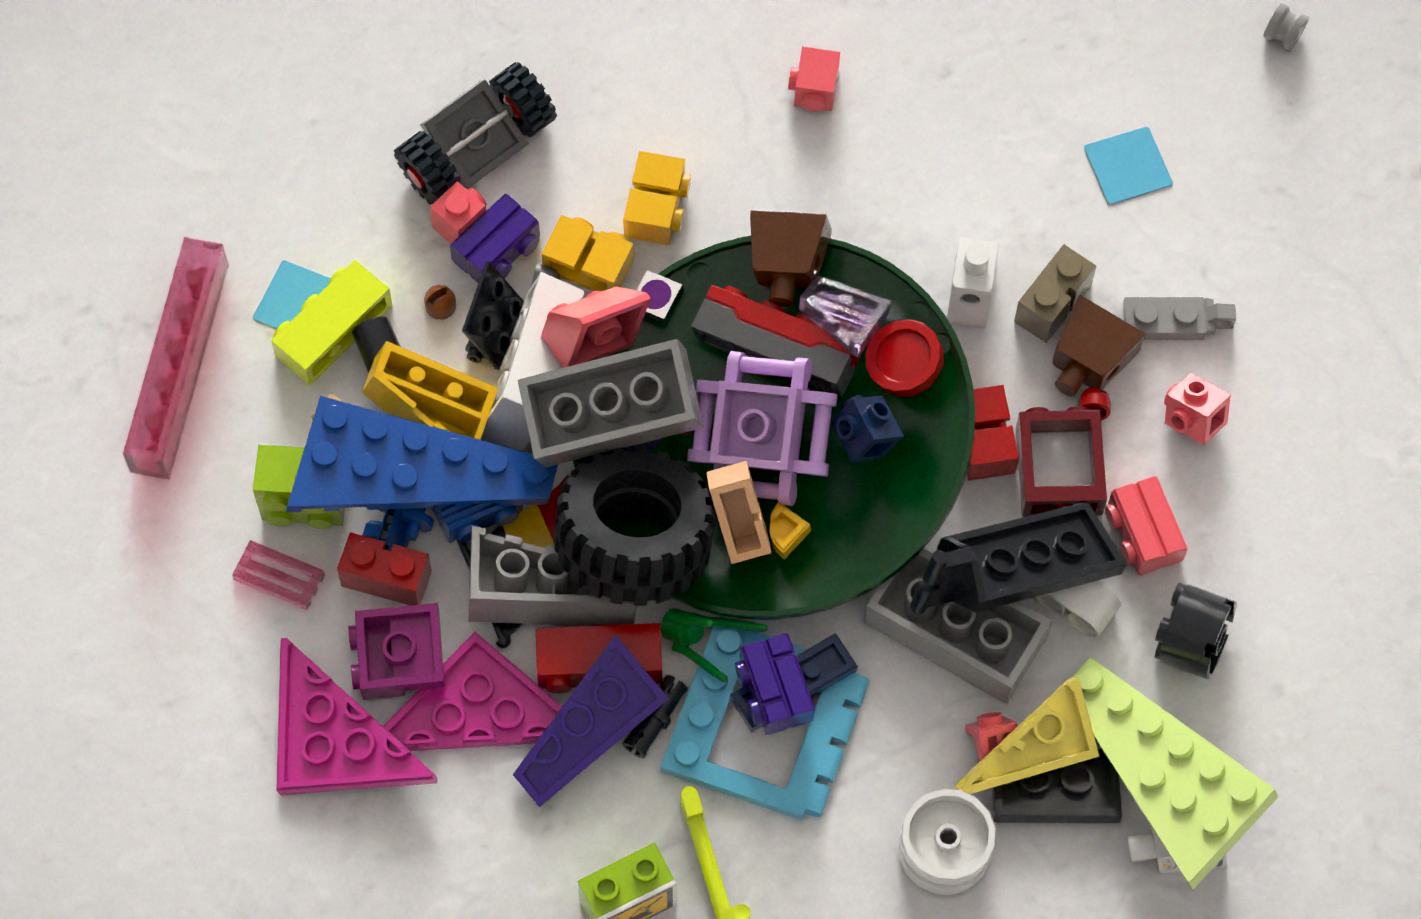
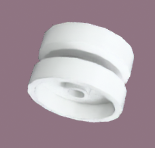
[899,789,996,895]

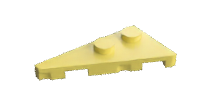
[954,677,1099,794]

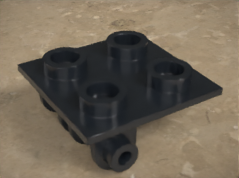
[462,261,523,370]

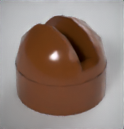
[424,284,456,319]

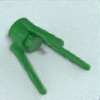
[661,608,768,682]

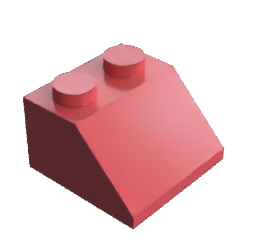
[541,286,651,368]

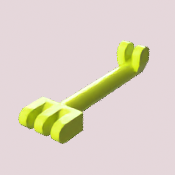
[680,786,751,919]

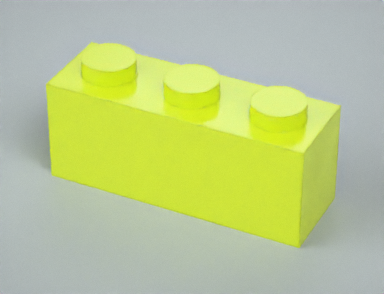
[271,260,392,386]

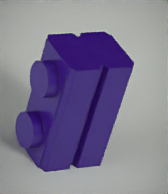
[450,194,540,283]
[735,633,815,735]

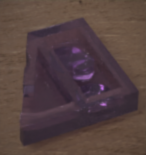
[799,275,891,357]

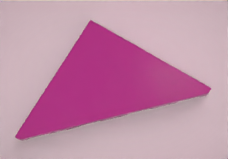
[383,631,562,751]
[276,638,438,795]

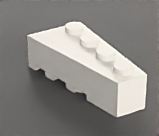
[481,272,584,451]

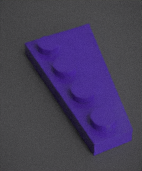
[513,634,669,807]

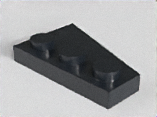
[992,748,1122,823]

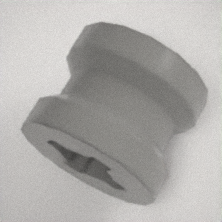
[1263,3,1309,51]

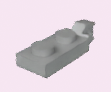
[1123,297,1236,340]

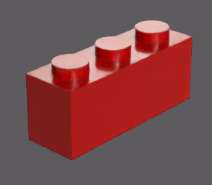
[536,623,663,693]

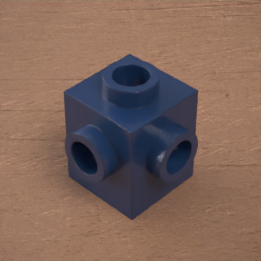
[831,395,904,463]

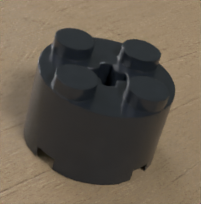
[1154,583,1237,679]

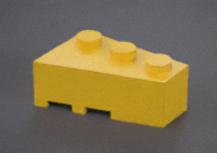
[362,341,498,440]

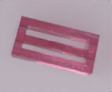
[232,540,325,610]

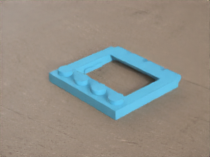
[660,626,870,821]

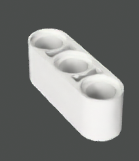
[1032,581,1121,638]

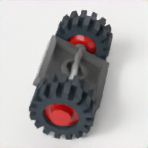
[394,62,557,205]

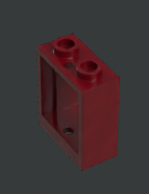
[1016,406,1107,517]

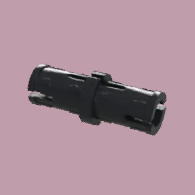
[622,675,688,758]

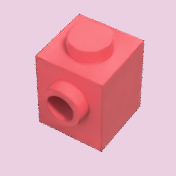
[788,46,841,111]
[430,181,487,244]

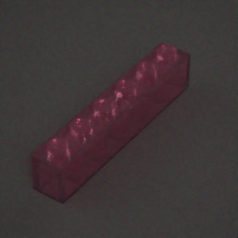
[123,237,229,480]

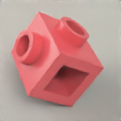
[1164,373,1231,445]

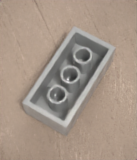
[517,339,704,468]
[864,549,1052,704]

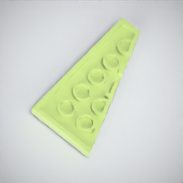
[1071,657,1278,891]

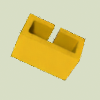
[623,151,691,245]
[541,215,634,292]

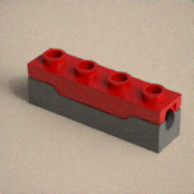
[691,285,862,398]

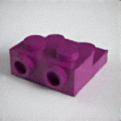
[348,603,445,700]

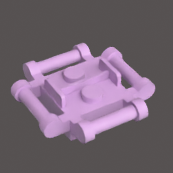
[687,351,838,506]

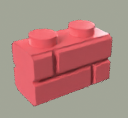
[1105,476,1188,576]

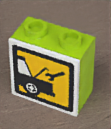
[578,842,677,919]

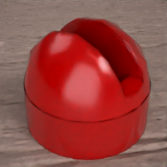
[1078,386,1111,420]

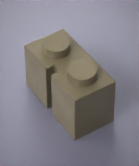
[1014,244,1096,343]

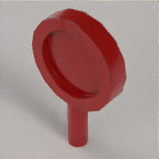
[835,318,944,397]

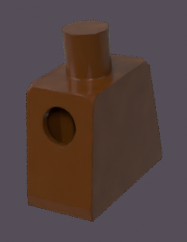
[750,210,832,307]
[1052,295,1145,397]

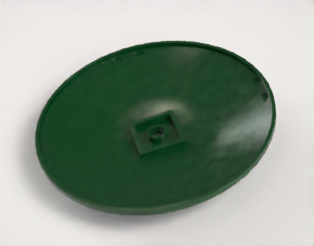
[573,236,976,620]

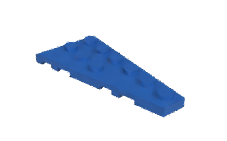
[286,396,558,512]

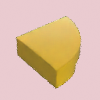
[769,502,811,560]

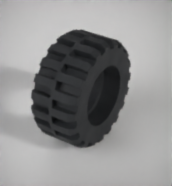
[554,447,716,606]

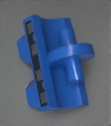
[362,508,434,551]

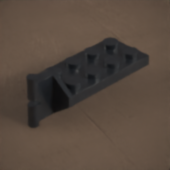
[910,501,1127,614]

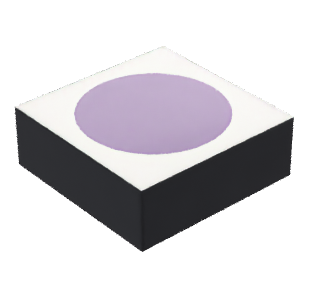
[637,270,685,324]

